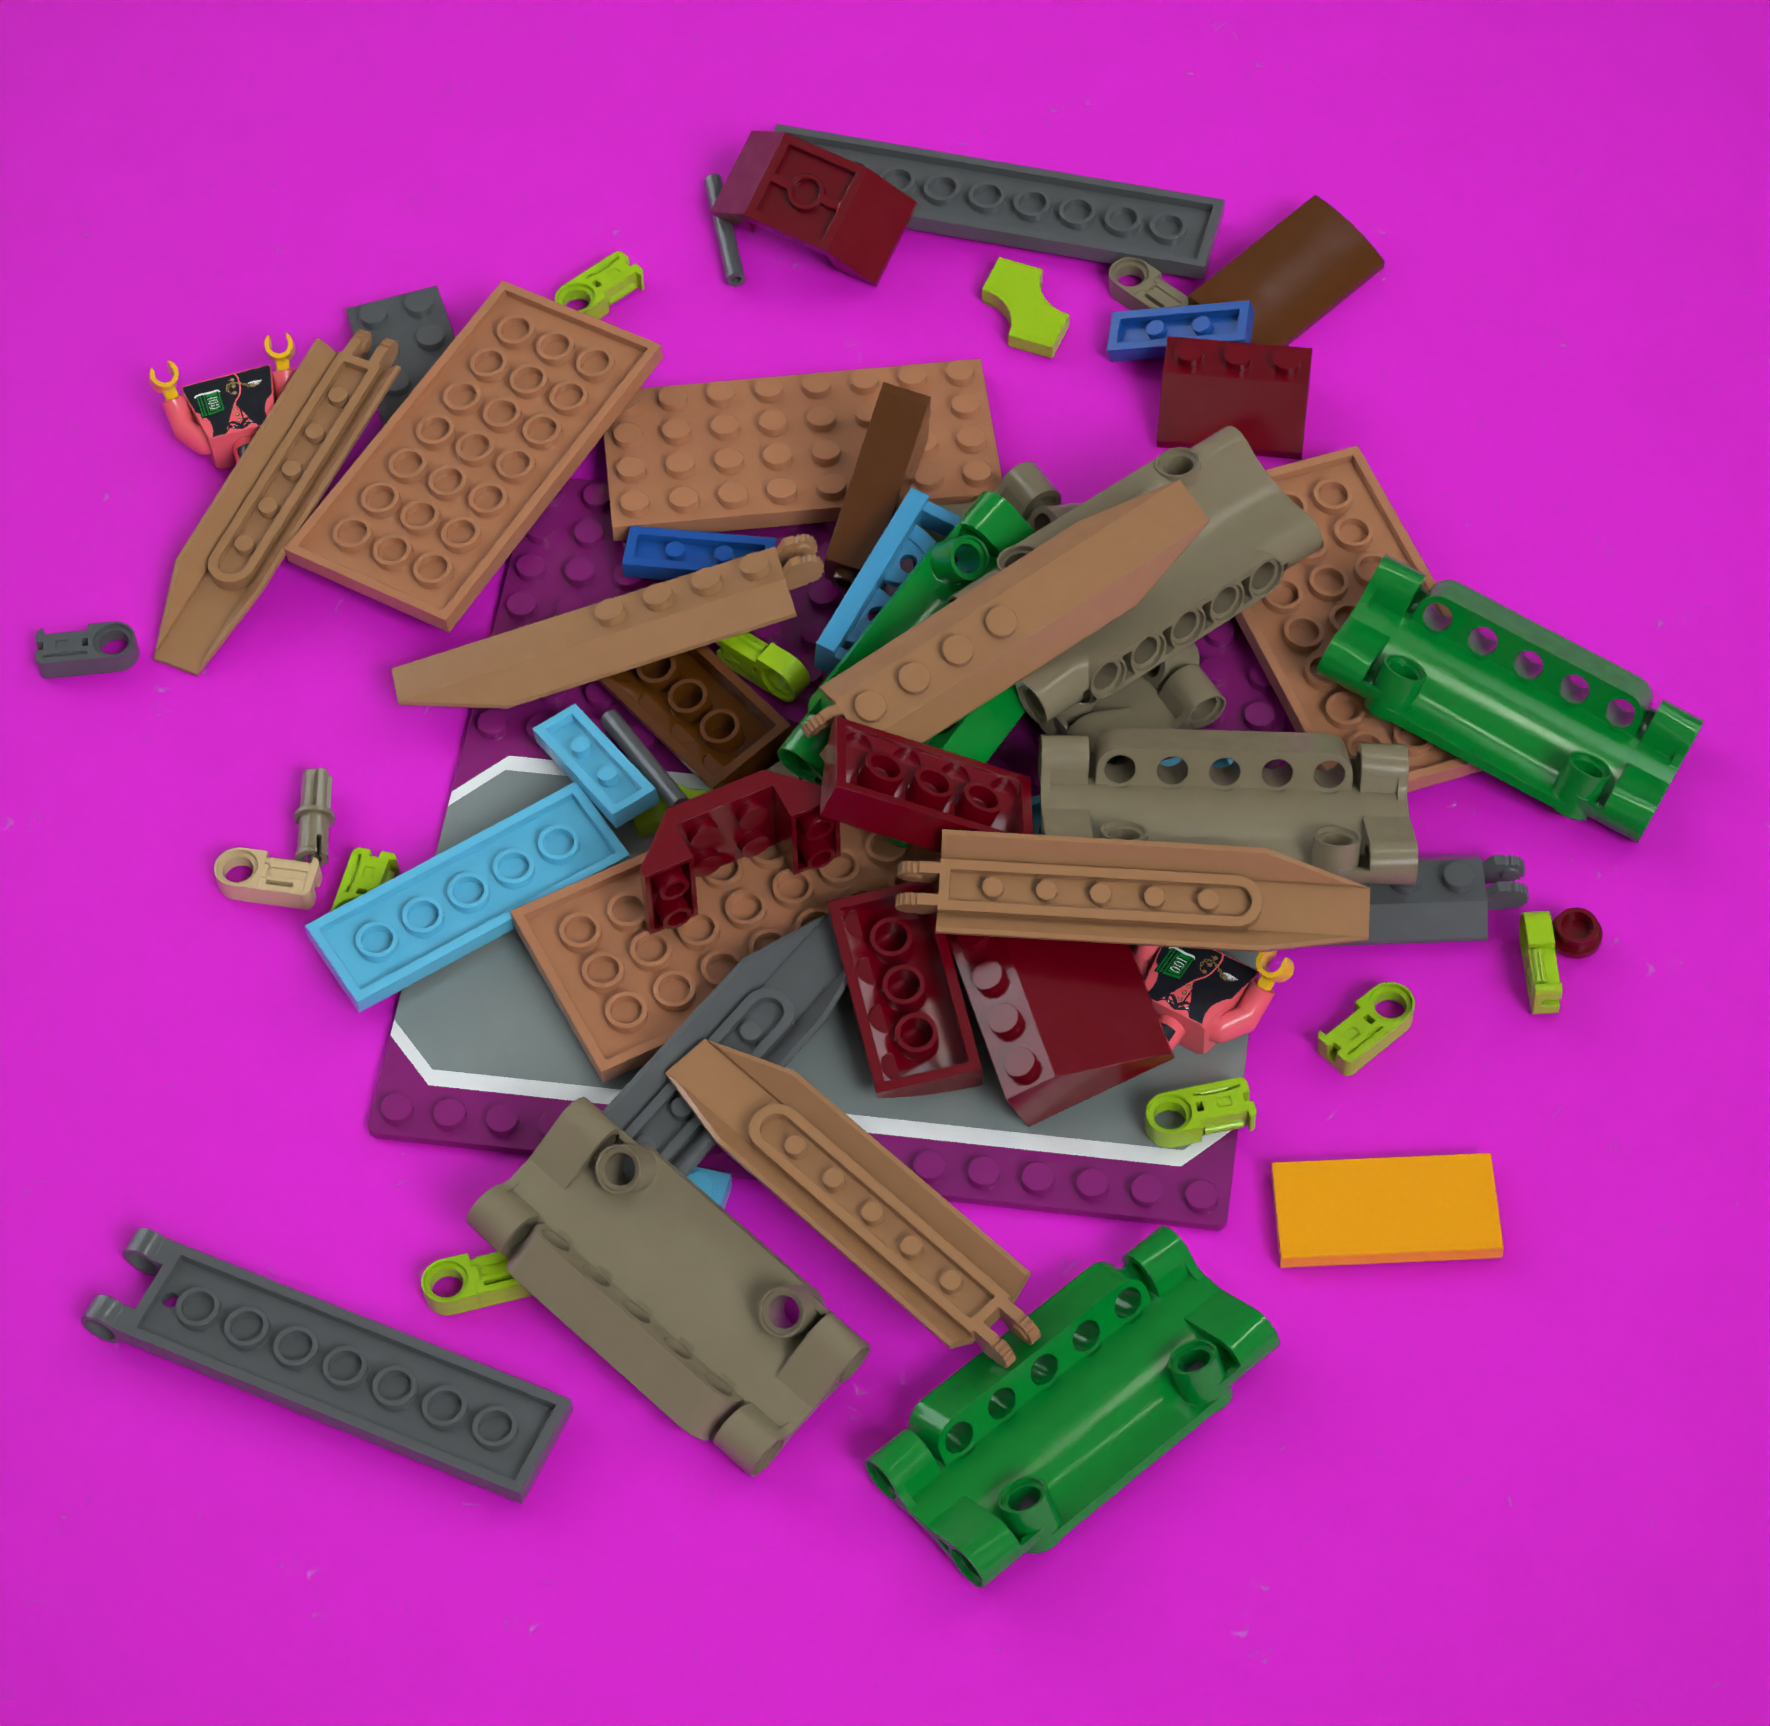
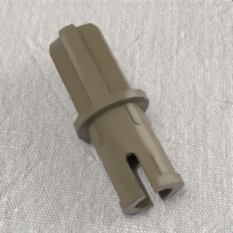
[294,767,335,867]

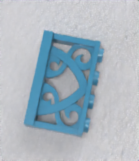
[814,487,962,674]

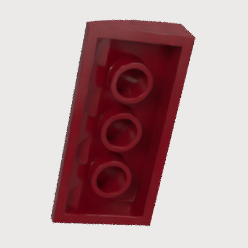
[820,716,1033,853]
[827,882,983,1098]

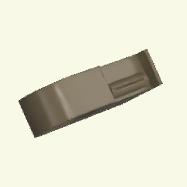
[1109,257,1188,310]

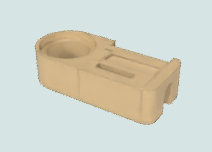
[214,847,323,910]

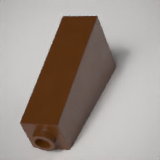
[825,382,931,591]

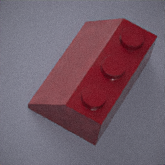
[1157,336,1312,460]

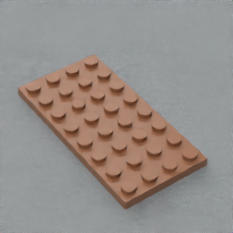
[284,280,664,632]
[604,358,1002,541]
[1235,445,1483,793]
[510,822,941,1083]

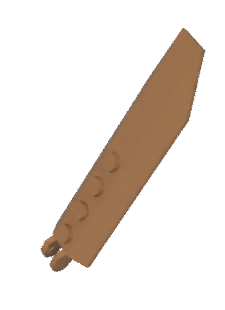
[154,329,401,677]
[801,479,1210,762]
[391,533,824,709]
[895,829,1370,952]
[665,1039,1041,1369]

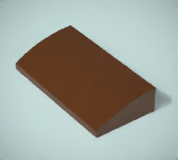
[1188,194,1384,346]
[597,646,793,790]

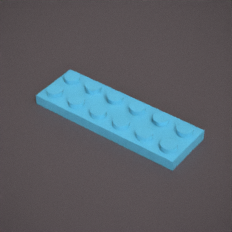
[305,781,630,1013]

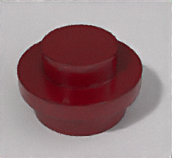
[1552,907,1603,959]

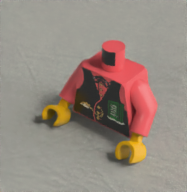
[149,332,296,469]
[1133,945,1294,1054]

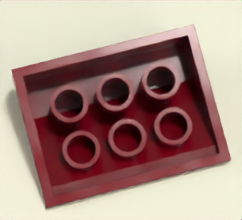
[946,934,1175,1127]

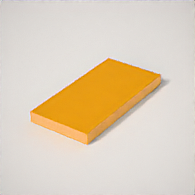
[1271,1153,1504,1268]

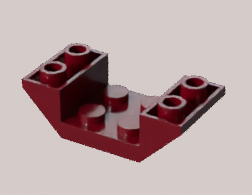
[711,130,918,287]
[640,769,841,935]

